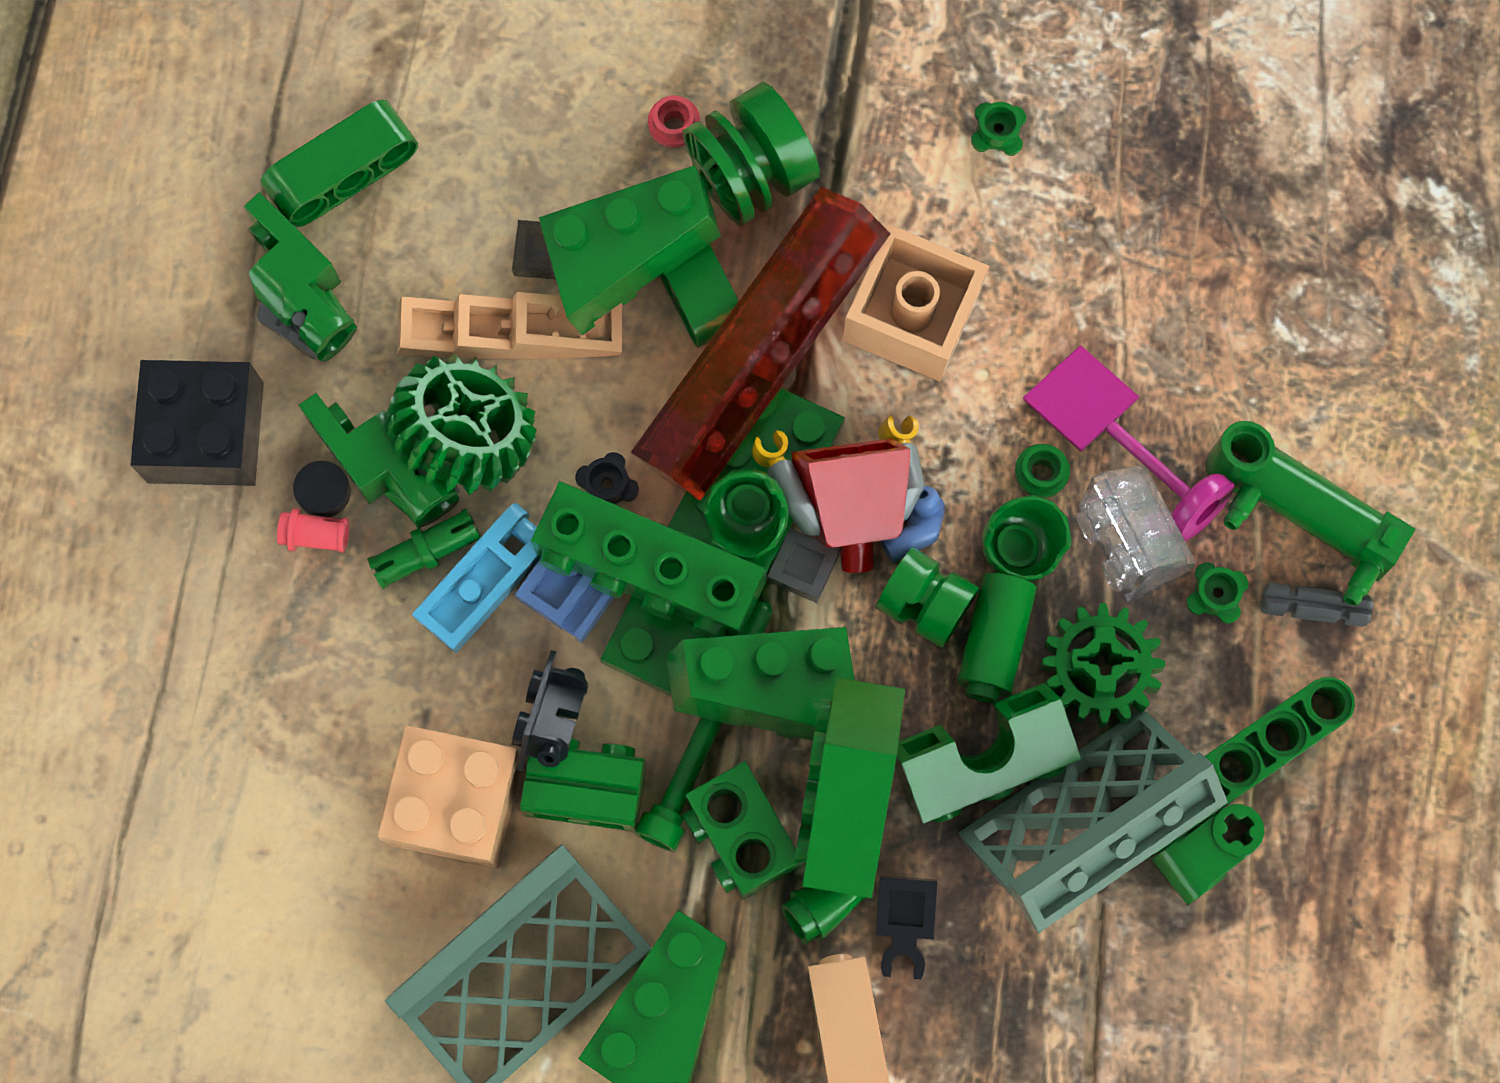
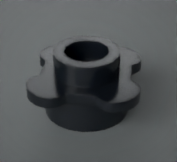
[575,452,639,504]

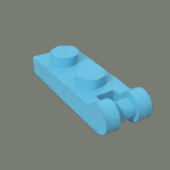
[412,503,541,654]

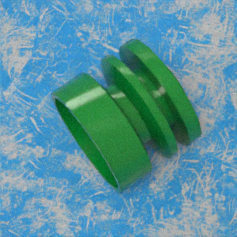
[682,81,820,226]

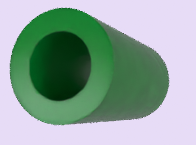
[957,573,1037,704]

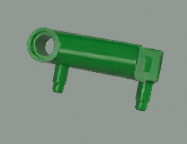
[1205,421,1416,606]

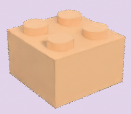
[841,224,989,382]
[378,725,521,869]

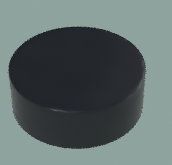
[293,461,351,517]

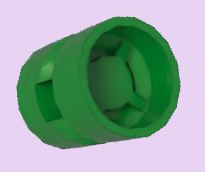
[875,547,980,649]

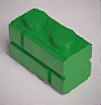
[520,739,646,832]

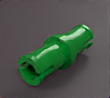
[367,508,482,589]

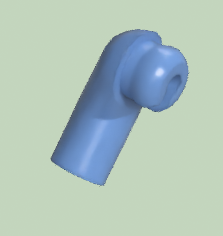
[881,486,945,564]

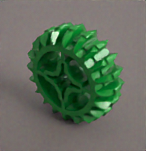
[387,353,537,496]

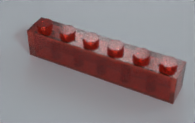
[631,187,891,501]

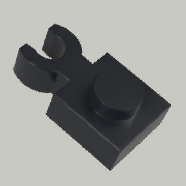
[876,875,937,980]

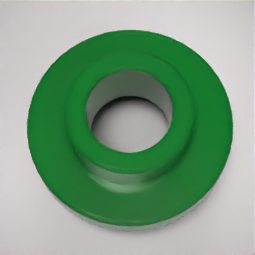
[1015,444,1070,498]

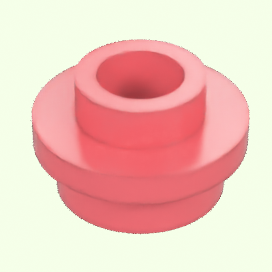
[648,95,700,148]

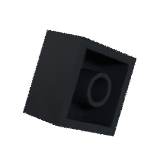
[130,360,264,486]

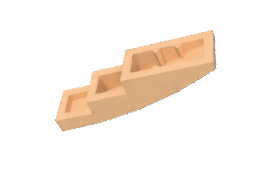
[397,292,622,360]

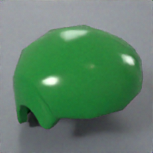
[703,468,789,559]
[981,495,1072,582]

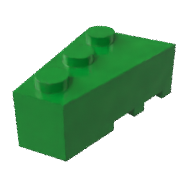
[667,627,855,741]

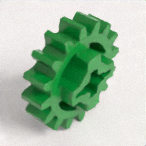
[1040,603,1165,727]

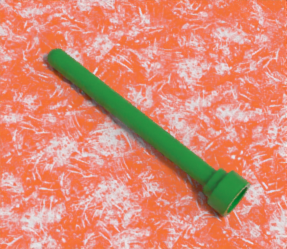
[634,601,773,852]

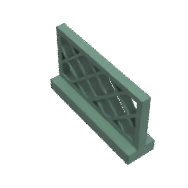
[958,710,1228,933]
[385,844,652,1083]

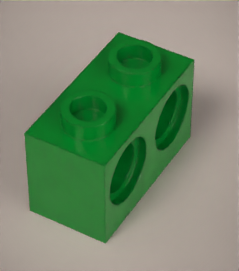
[682,761,802,900]

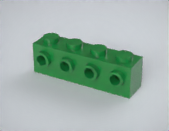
[531,481,766,638]

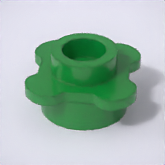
[971,102,1027,156]
[1186,562,1249,624]

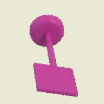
[1023,345,1235,541]

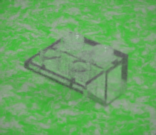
[1077,465,1197,603]

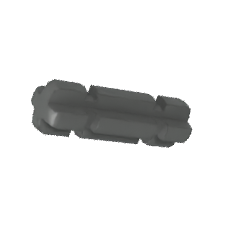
[1261,582,1373,627]

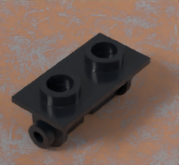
[512,650,588,771]

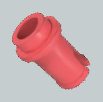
[277,508,350,553]

